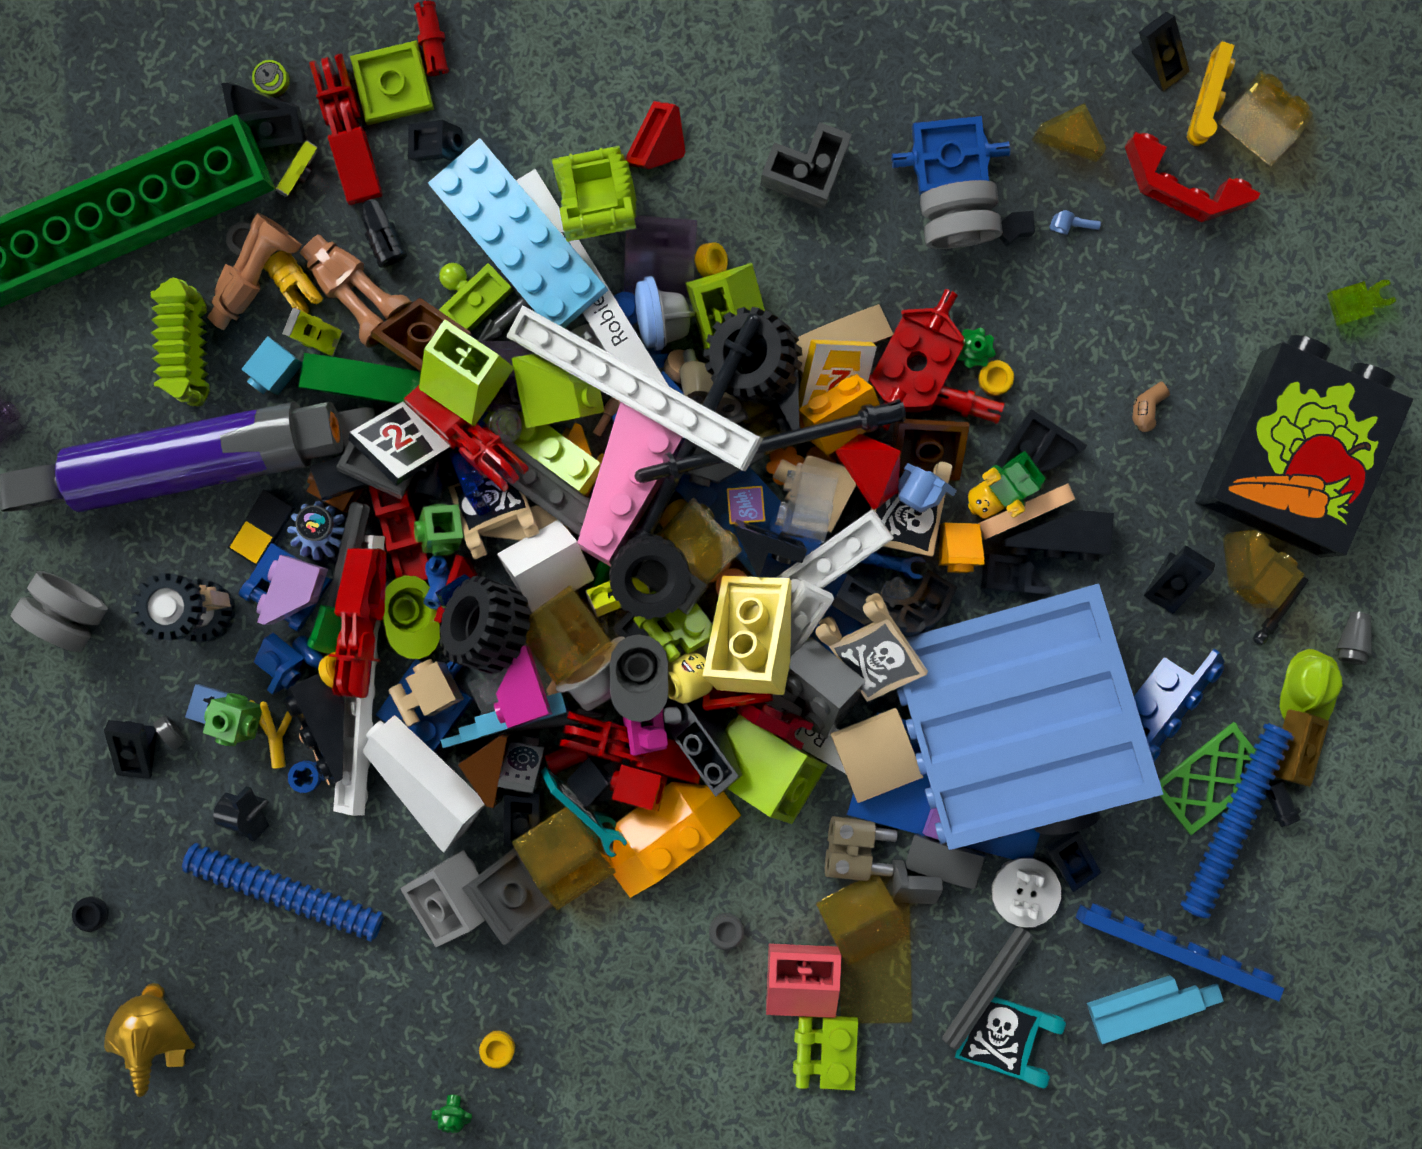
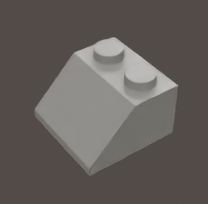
[400,850,485,947]

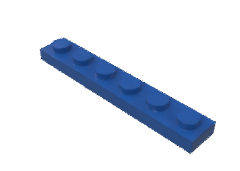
[1076,903,1284,1001]

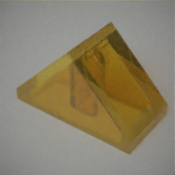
[1032,103,1106,162]

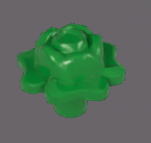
[957,327,996,368]
[431,1095,472,1133]

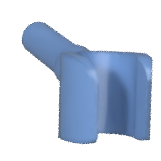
[1050,210,1101,234]

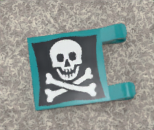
[540,767,627,857]
[955,996,1066,1088]

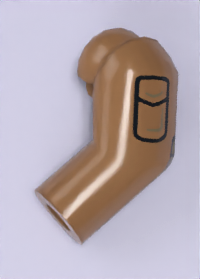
[1132,381,1170,432]

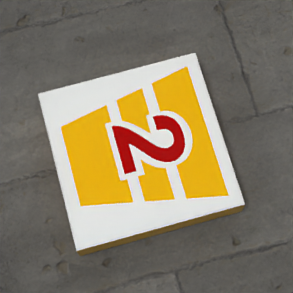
[799,339,877,408]

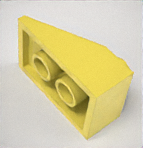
[703,575,792,695]

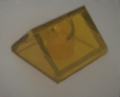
[816,875,909,966]

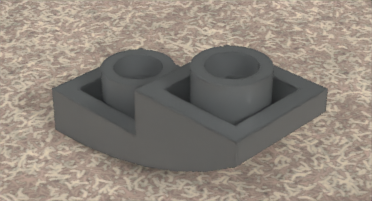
[905,834,986,889]

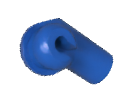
[423,556,450,610]
[292,635,329,669]

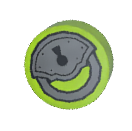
[252,60,289,98]

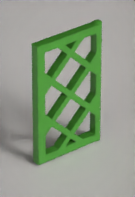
[1159,722,1256,835]

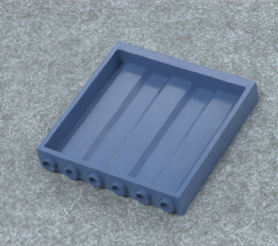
[897,584,1163,850]

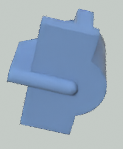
[898,463,957,513]

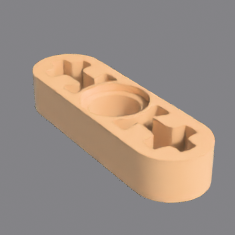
[978,483,1075,540]

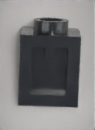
[408,120,464,162]

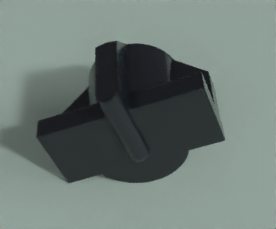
[213,786,269,841]

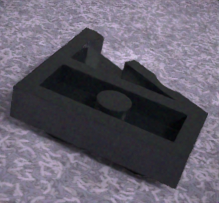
[221,82,306,148]
[994,409,1087,474]

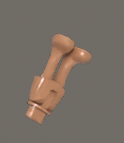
[207,213,302,330]
[300,234,412,348]

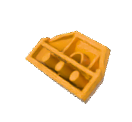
[610,781,741,898]

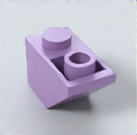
[256,555,328,625]

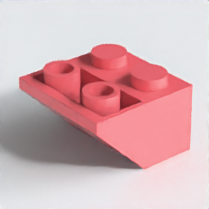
[766,944,841,1018]

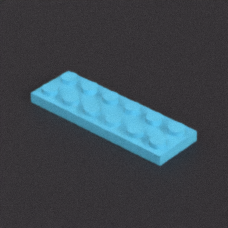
[428,138,609,328]

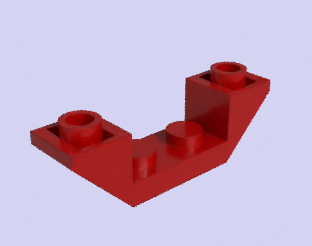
[1125,132,1261,223]

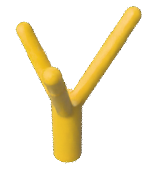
[250,700,292,768]

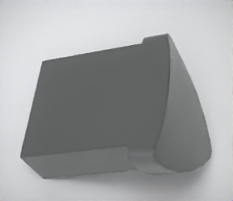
[892,860,943,904]

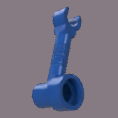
[860,552,926,579]

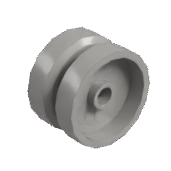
[920,180,1003,249]
[10,571,108,652]

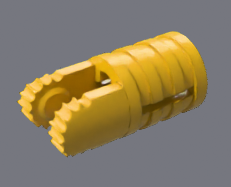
[263,251,323,313]

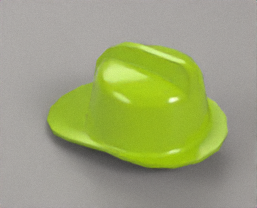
[383,576,440,659]
[1279,649,1343,720]

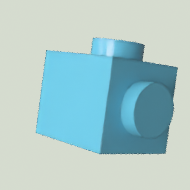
[242,336,302,395]

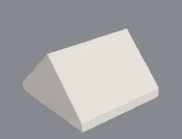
[497,520,594,615]

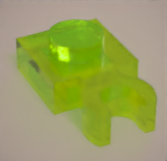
[1327,280,1396,326]

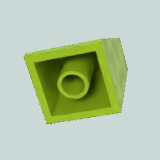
[725,714,828,824]

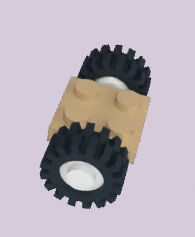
[131,573,235,642]

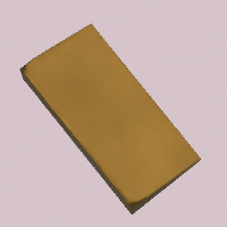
[1273,709,1329,787]

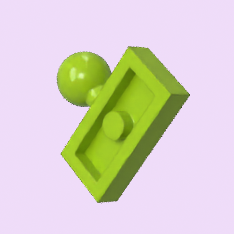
[439,263,514,332]

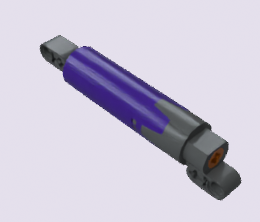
[0,402,376,512]

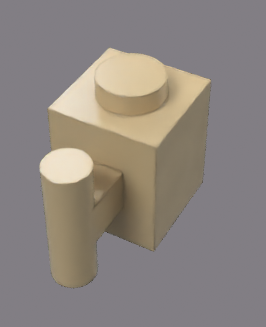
[388,659,464,727]

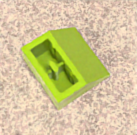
[686,263,765,349]
[419,319,514,427]

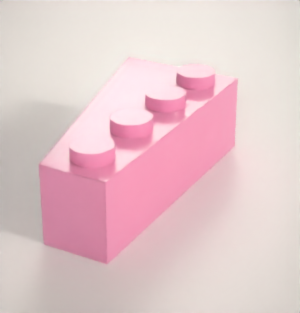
[577,402,683,567]

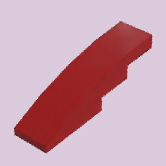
[369,486,429,583]

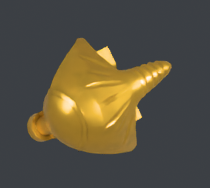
[104,983,195,1097]

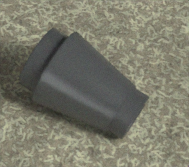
[1336,612,1372,665]

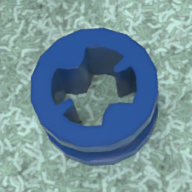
[288,761,322,793]

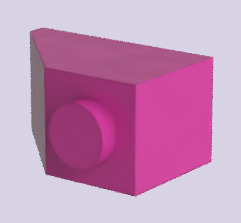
[494,645,552,728]

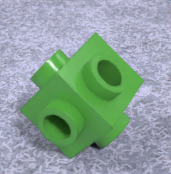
[414,504,465,556]
[203,693,262,746]

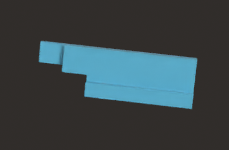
[441,692,571,748]
[1087,975,1224,1044]

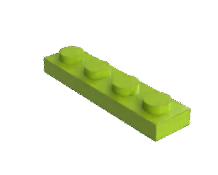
[483,393,601,496]

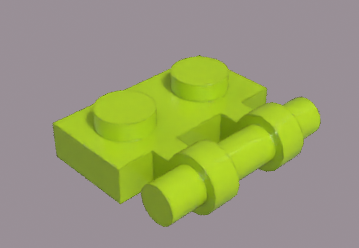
[634,591,713,663]
[793,1016,858,1091]

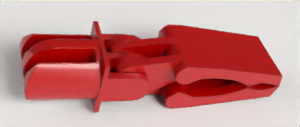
[309,54,383,205]
[404,385,529,492]
[329,548,386,698]
[560,711,700,784]

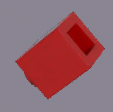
[610,765,668,811]

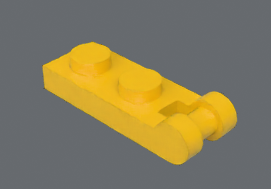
[1187,41,1235,146]

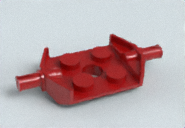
[869,289,966,431]

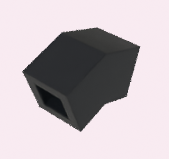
[998,211,1035,247]

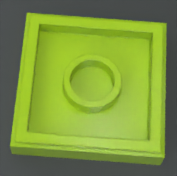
[350,40,434,125]

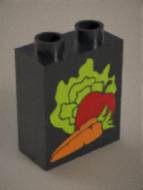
[1195,335,1413,558]

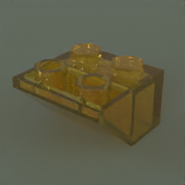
[1218,70,1313,167]
[657,497,742,586]
[1223,530,1305,608]
[526,585,615,685]
[513,807,616,910]

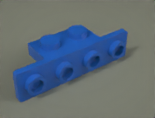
[1134,649,1225,762]

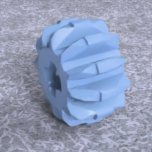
[287,501,346,560]

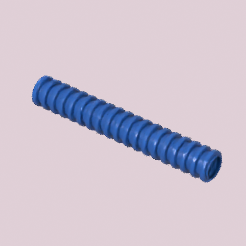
[1180,723,1294,919]
[182,843,384,942]

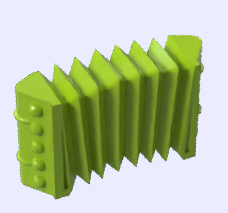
[552,146,637,242]
[151,277,210,407]

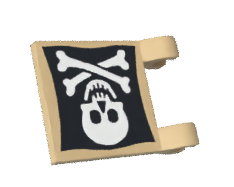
[871,462,952,557]
[448,474,539,559]
[816,593,928,702]

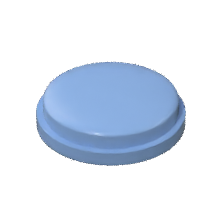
[635,276,664,351]

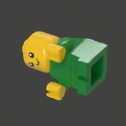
[968,451,1046,519]

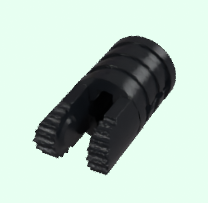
[361,199,407,268]

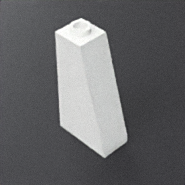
[362,715,485,852]

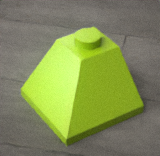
[511,354,605,428]

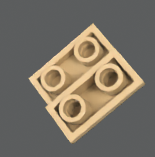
[831,708,923,803]

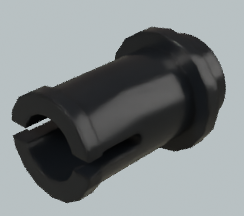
[1265,780,1301,827]

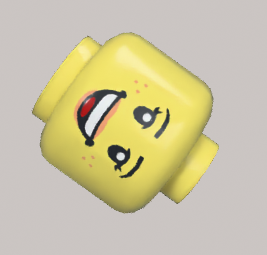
[668,652,713,704]

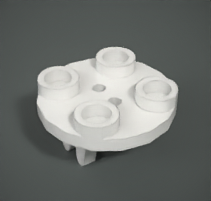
[992,858,1061,927]

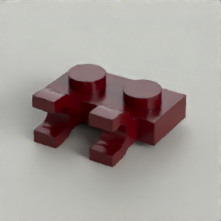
[734,702,814,750]

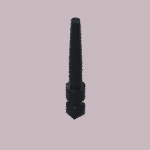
[1253,577,1309,645]

